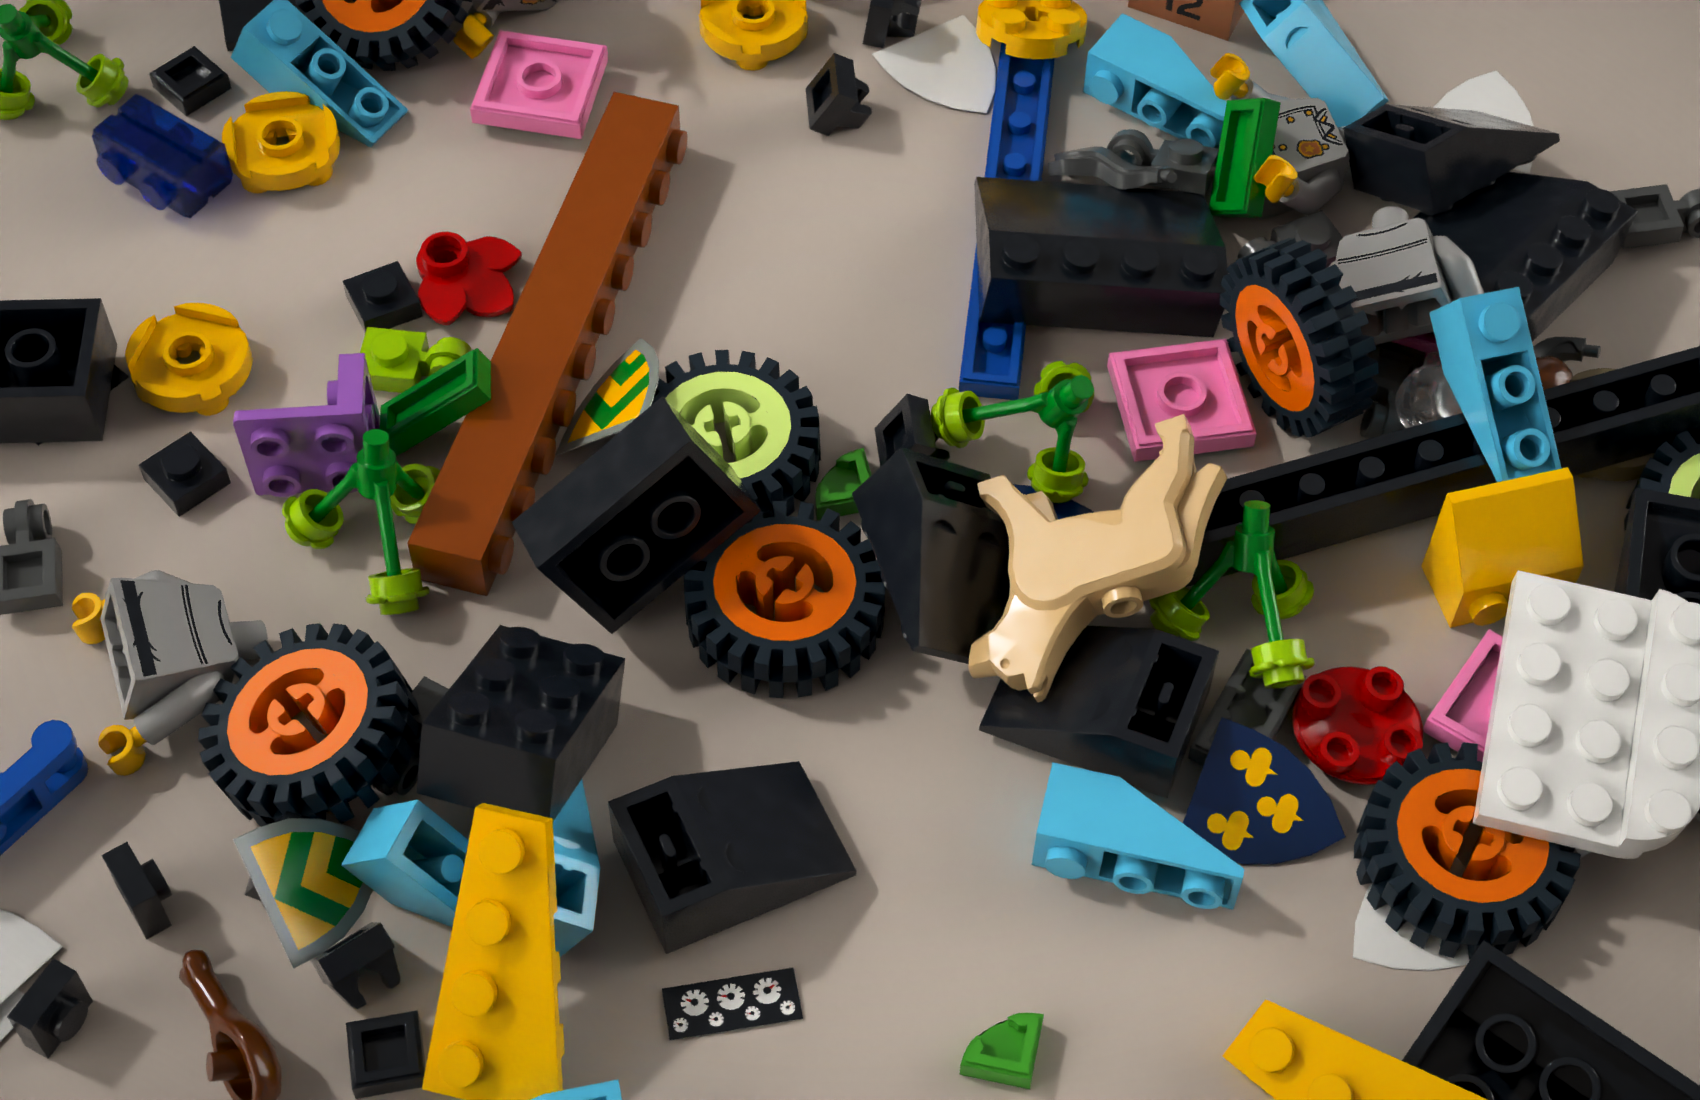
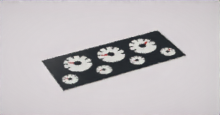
[662,967,803,1041]

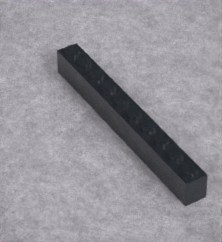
[1185,346,1700,587]

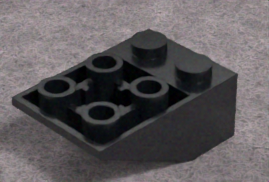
[1343,104,1560,215]
[852,447,1010,664]
[979,625,1219,798]
[608,761,856,954]

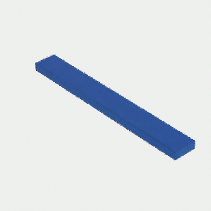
[959,43,1055,400]

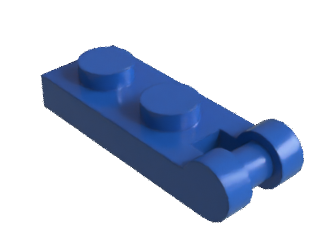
[0,720,88,856]

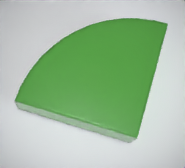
[815,448,871,521]
[959,1013,1044,1090]

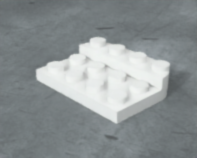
[1473,570,1700,859]

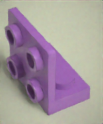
[233,353,380,497]

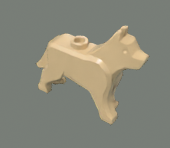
[968,414,1227,702]

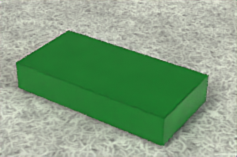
[1209,98,1281,218]
[379,348,491,457]

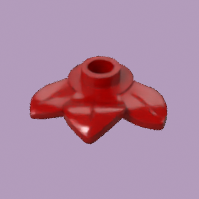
[416,232,522,326]

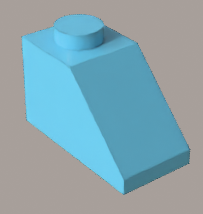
[341,800,469,927]

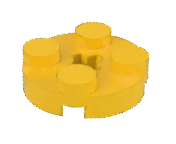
[699,0,808,71]
[976,0,1087,59]
[222,91,340,193]
[125,303,253,416]

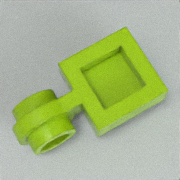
[360,327,472,393]

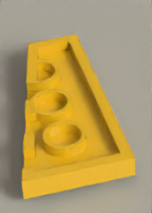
[422,803,567,1100]
[1222,999,1487,1100]

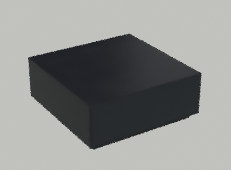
[149,46,231,116]
[346,1010,426,1099]

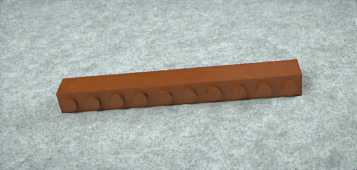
[407,92,688,596]

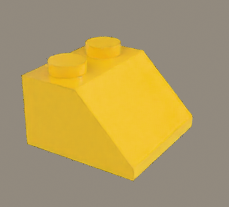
[1421,467,1584,628]

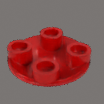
[1292,666,1423,785]

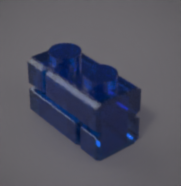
[92,94,233,219]

